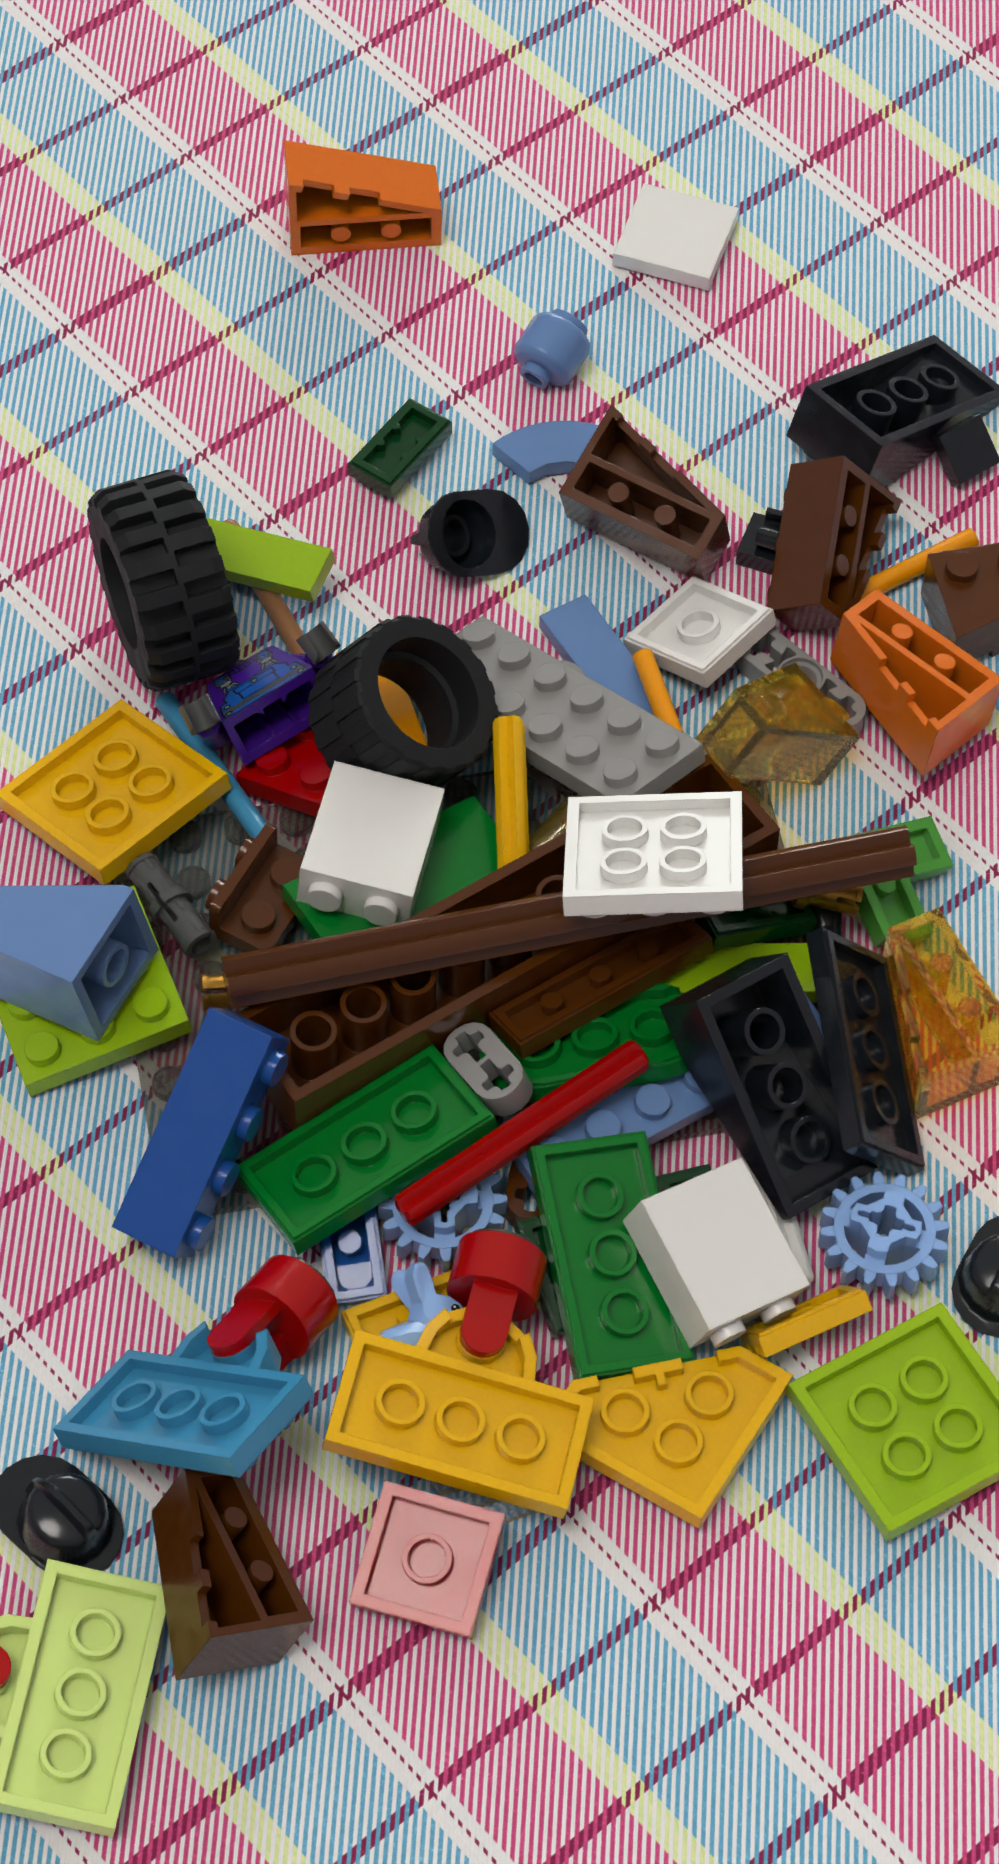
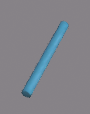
[155,692,267,838]

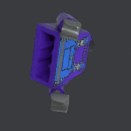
[178,621,341,766]

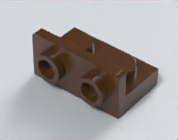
[205,823,304,952]

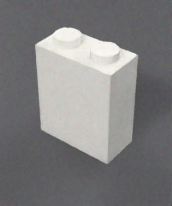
[296,761,445,926]
[623,1157,810,1349]

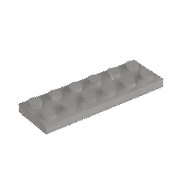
[455,616,706,797]

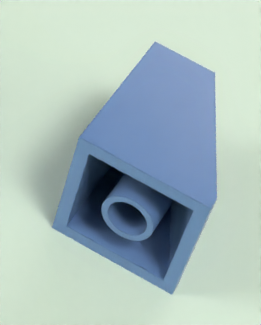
[0,885,158,1041]

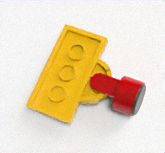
[322,1228,595,1519]

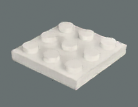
[562,791,743,918]

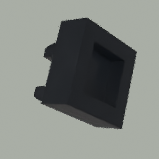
[736,507,783,575]

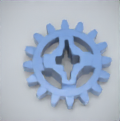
[818,1171,950,1299]
[377,1174,507,1273]

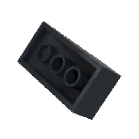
[786,335,999,486]
[659,953,878,1220]

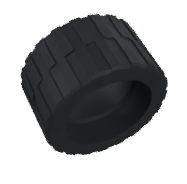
[308,615,498,787]

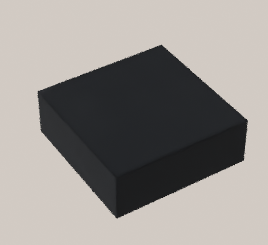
[930,414,999,486]

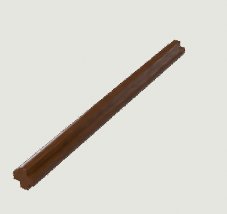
[221,825,917,1009]

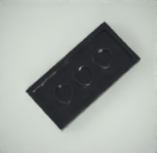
[806,927,925,1177]

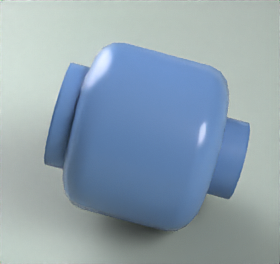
[514,309,591,389]

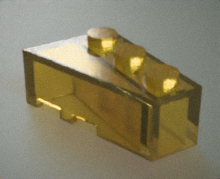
[695,662,861,785]
[883,908,999,1119]

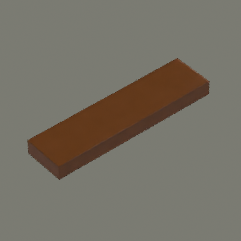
[488,920,714,1060]

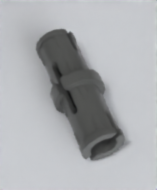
[125,852,217,958]

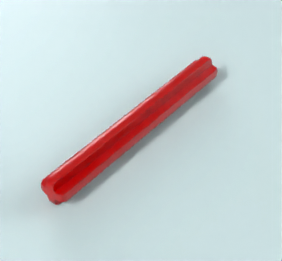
[394,1040,649,1225]

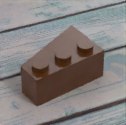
[559,404,730,581]
[767,456,902,632]
[921,543,999,659]
[151,1468,314,1681]

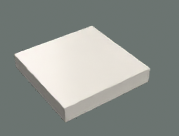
[612,183,739,291]
[623,576,777,688]

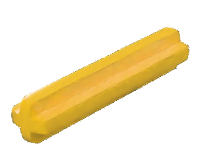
[492,715,530,870]

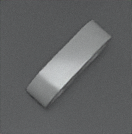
[444,1022,533,1116]

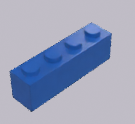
[112,1007,290,1258]

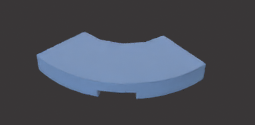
[492,421,599,484]

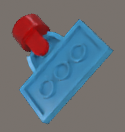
[53,1255,339,1478]

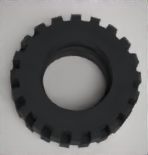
[87,470,240,692]

